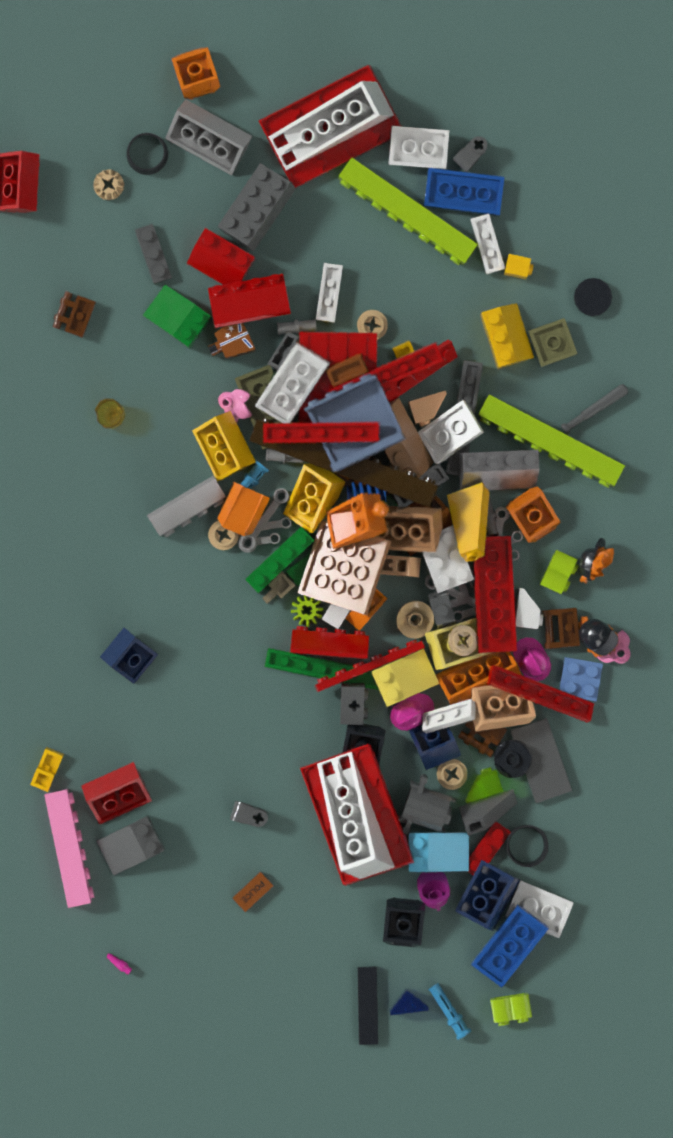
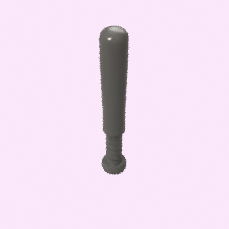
[561,384,628,434]

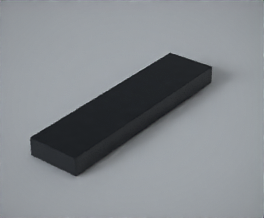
[358,966,378,1045]

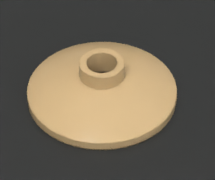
[396,601,434,639]

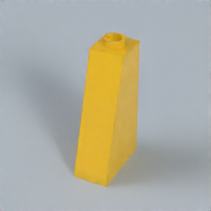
[447,483,489,562]

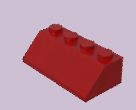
[208,274,291,328]
[290,626,369,659]

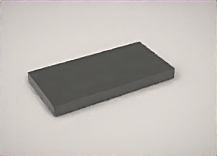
[511,718,572,803]

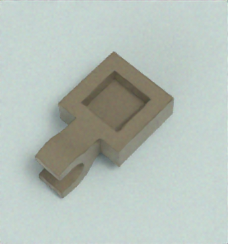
[262,572,295,604]

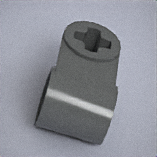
[453,136,488,172]
[230,801,268,827]

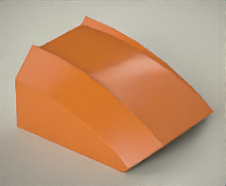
[172,47,220,100]
[218,482,270,536]
[506,487,560,543]

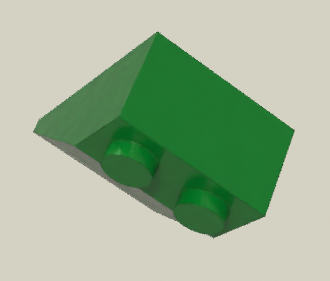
[143,285,212,349]

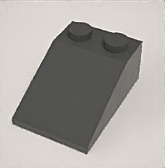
[97,815,165,875]

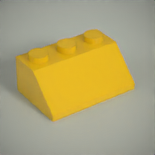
[480,303,534,369]
[192,411,256,482]

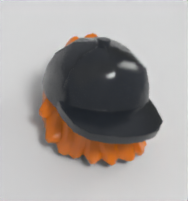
[578,538,614,584]
[578,616,619,657]

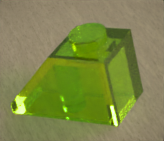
[465,767,503,803]

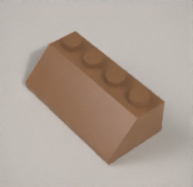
[383,397,434,478]
[376,506,443,552]

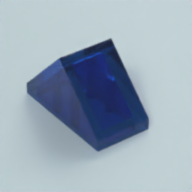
[390,988,429,1015]

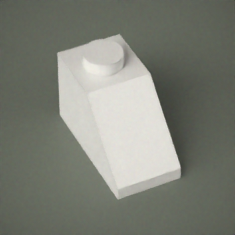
[515,588,543,629]

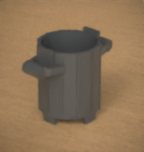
[398,774,456,834]

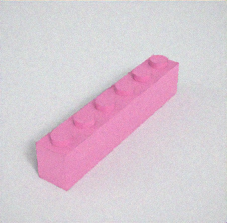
[44,789,95,908]

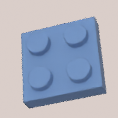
[559,657,603,702]

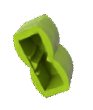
[540,550,579,594]
[490,993,532,1026]

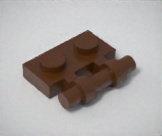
[52,291,96,338]
[458,720,507,757]

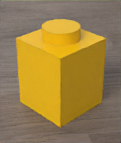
[504,254,534,279]

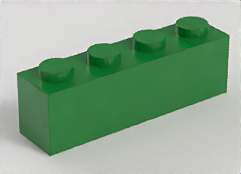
[245,527,314,594]

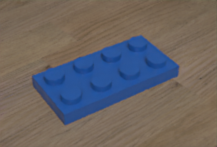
[424,168,504,216]
[471,904,549,988]

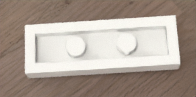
[470,214,505,275]
[316,263,343,323]
[422,699,475,733]

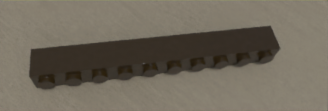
[249,417,439,508]

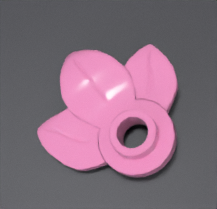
[218,389,252,423]
[596,630,631,664]

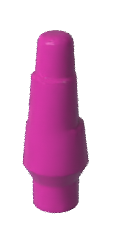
[106,953,132,975]

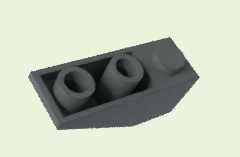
[459,789,517,836]

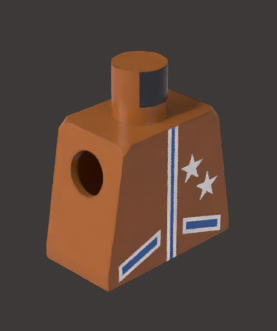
[208,323,256,359]

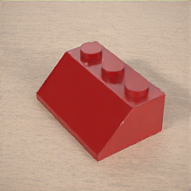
[0,151,40,213]
[187,228,255,285]
[81,762,152,824]

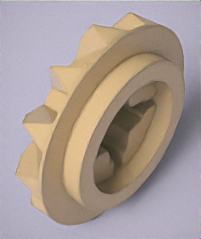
[93,169,124,200]
[357,310,388,340]
[208,520,239,550]
[447,625,478,656]
[437,759,467,790]

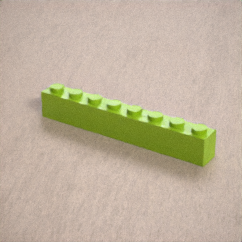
[338,157,478,265]
[478,394,625,488]

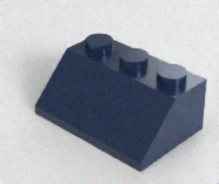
[455,860,520,931]

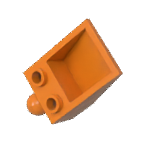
[326,493,389,548]

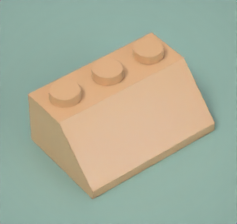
[472,685,536,731]

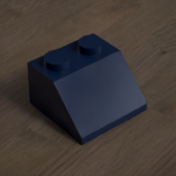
[100,627,158,684]
[409,724,461,770]

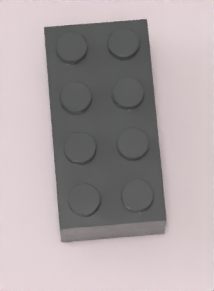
[217,163,296,252]

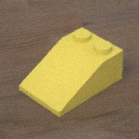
[425,618,491,670]
[371,649,439,707]

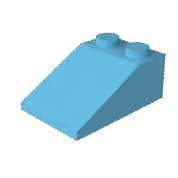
[409,832,469,872]

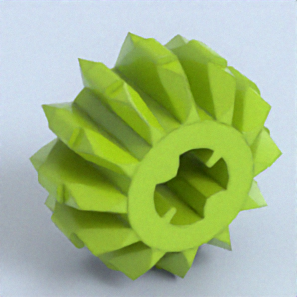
[291,595,323,627]

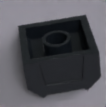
[342,724,386,765]
[383,897,425,947]

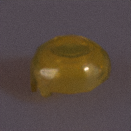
[95,398,125,429]

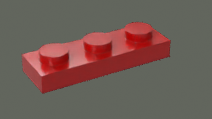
[467,821,511,875]

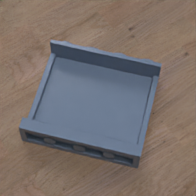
[304,374,406,473]

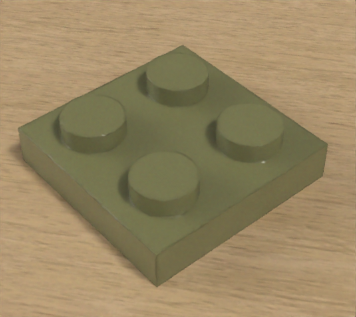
[528,318,577,367]

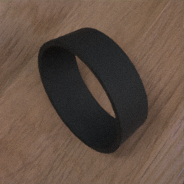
[126,133,168,175]
[506,825,549,867]

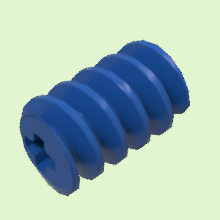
[347,482,386,502]

